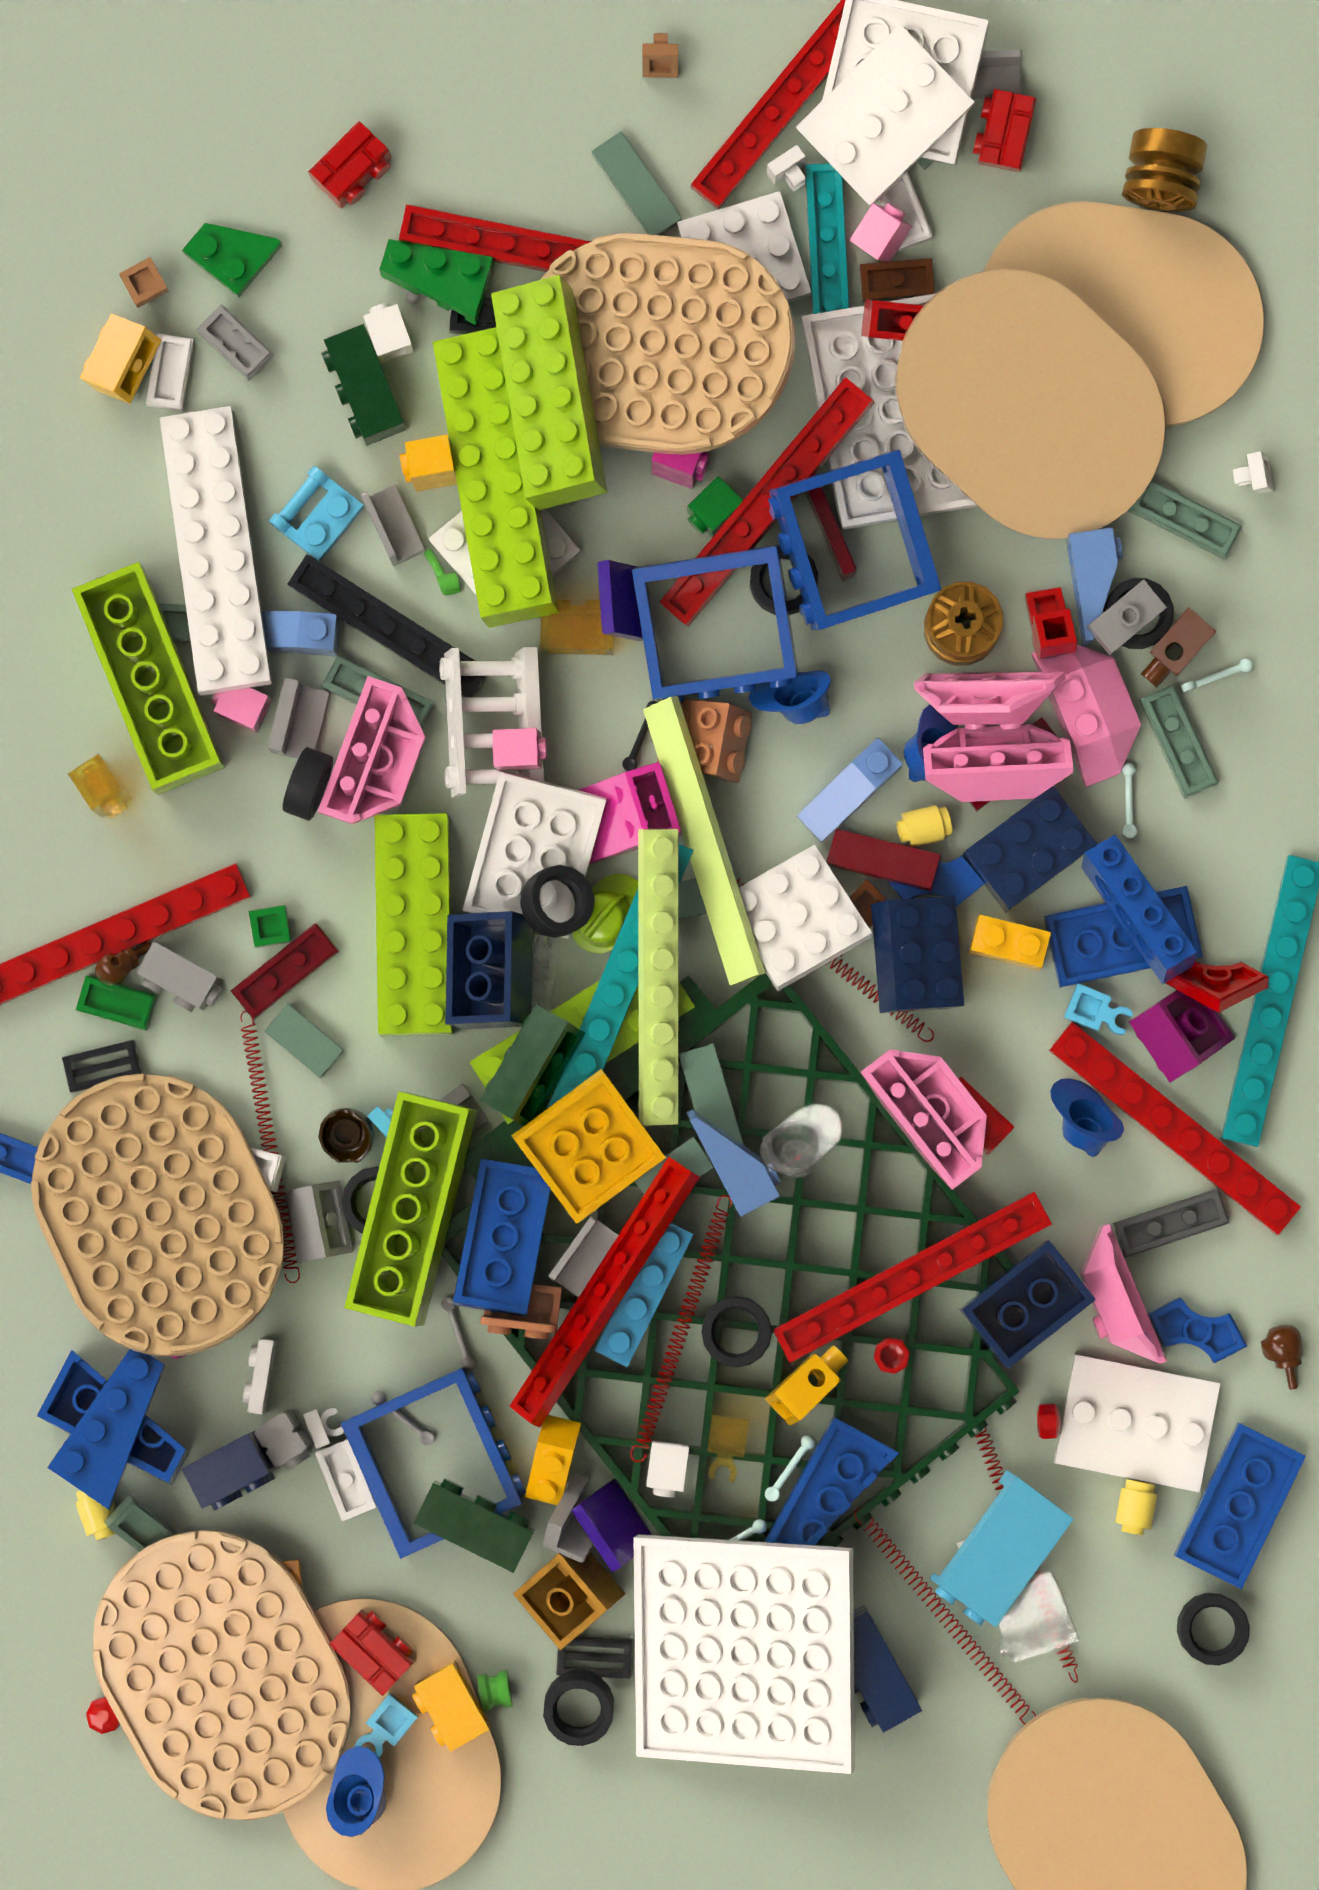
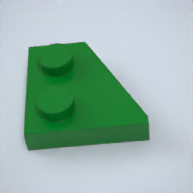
[182,223,283,298]

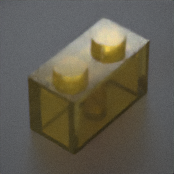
[540,599,614,655]
[68,754,133,819]

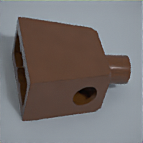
[1141,608,1217,688]

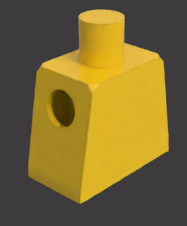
[765,1346,848,1426]

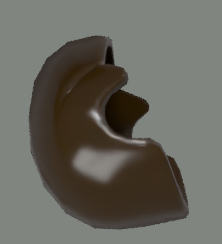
[318,1108,375,1163]

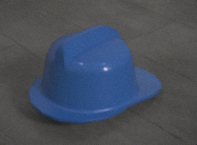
[748,670,831,724]
[903,704,958,782]
[1050,1078,1124,1157]
[326,1746,387,1837]

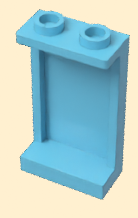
[930,1470,1074,1628]

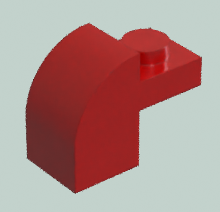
[1025,587,1077,659]

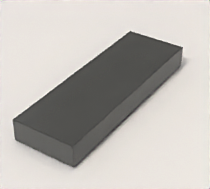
[1113,1188,1230,1258]

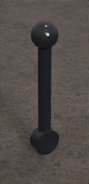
[622,700,658,771]

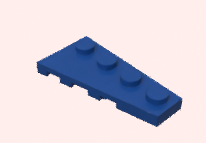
[47,1349,165,1510]
[764,1416,899,1546]

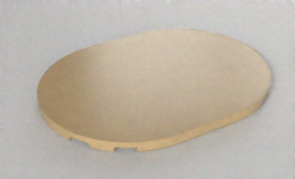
[984,201,1264,427]
[540,233,796,455]
[895,269,1165,539]
[31,1074,284,1356]
[92,1530,351,1820]
[283,1598,502,1890]
[987,1698,1247,1890]

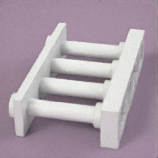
[439,647,544,798]

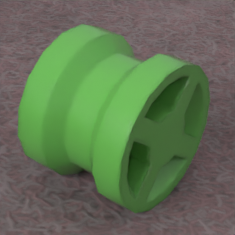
[477,1670,513,1712]

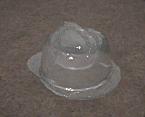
[760,1104,842,1178]

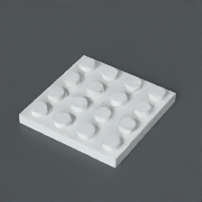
[823,0,990,166]

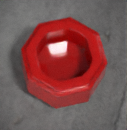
[873,1337,910,1374]
[1037,1404,1061,1439]
[86,1697,120,1734]

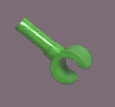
[424,549,461,595]

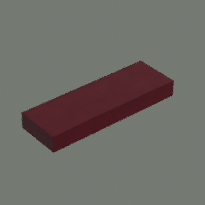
[805,474,857,581]
[826,829,942,892]
[231,923,339,1020]

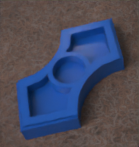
[887,855,985,907]
[1148,1298,1247,1363]

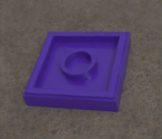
[597,560,643,641]
[572,1478,652,1572]

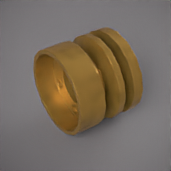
[1122,128,1208,212]
[924,582,1003,666]

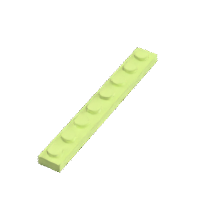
[638,829,678,1126]

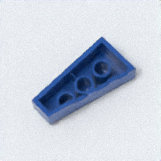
[37,1350,189,1485]

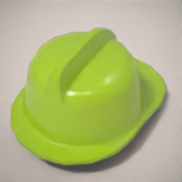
[572,873,638,954]

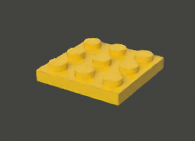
[511,1069,666,1224]

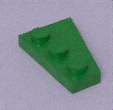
[379,239,494,325]

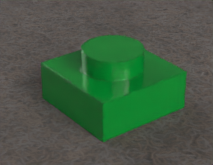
[249,905,292,948]

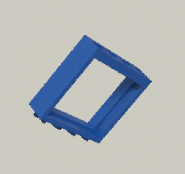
[768,450,941,630]
[632,545,799,702]
[340,1368,526,1559]

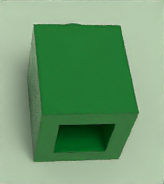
[687,476,743,537]

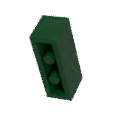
[321,324,406,446]
[480,1004,585,1126]
[413,1478,535,1573]

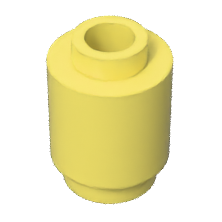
[896,805,952,848]
[1115,1479,1158,1535]
[75,1491,116,1541]

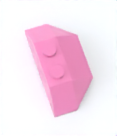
[1031,644,1141,788]
[914,672,1065,730]
[318,676,426,825]
[923,724,1073,802]
[860,1049,987,1190]
[1080,1224,1167,1364]

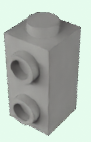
[136,941,222,1012]

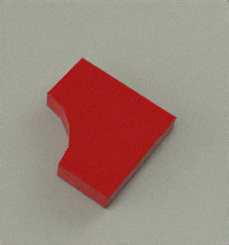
[1166,961,1269,1013]

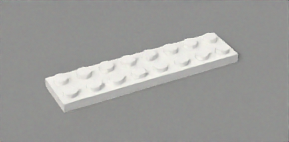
[159,406,272,696]

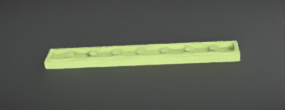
[643,696,765,985]

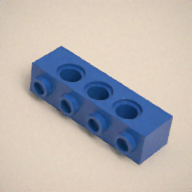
[1081,835,1197,985]

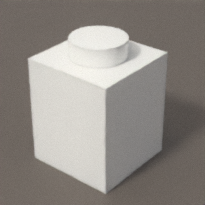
[363,303,414,364]
[646,1440,689,1497]

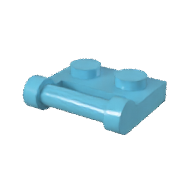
[268,465,365,562]

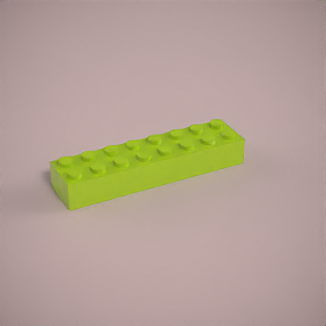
[432,327,559,628]

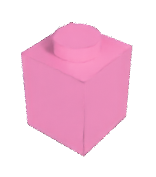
[850,203,913,262]
[212,688,272,733]
[493,728,548,771]

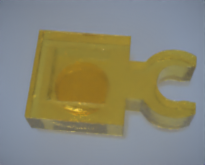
[707,1414,749,1482]

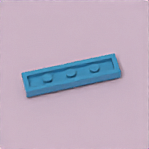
[594,1223,694,1367]

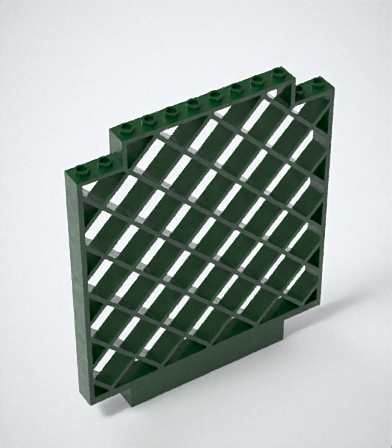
[442,972,1020,1547]

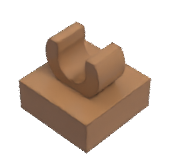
[642,33,678,78]
[119,257,169,308]

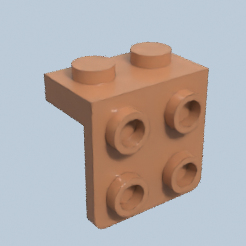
[657,699,752,783]
[480,1284,562,1339]

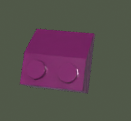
[1129,990,1235,1083]

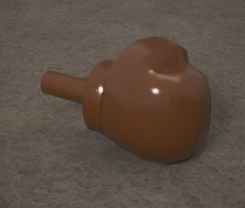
[95,942,152,985]
[1261,1325,1302,1390]

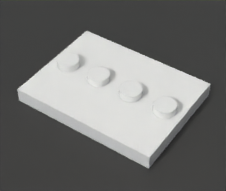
[796,24,976,206]
[463,769,606,939]
[1053,1354,1220,1492]

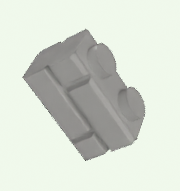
[254,1410,313,1470]

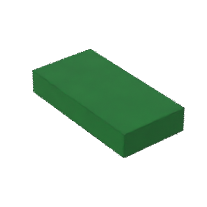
[75,975,157,1031]

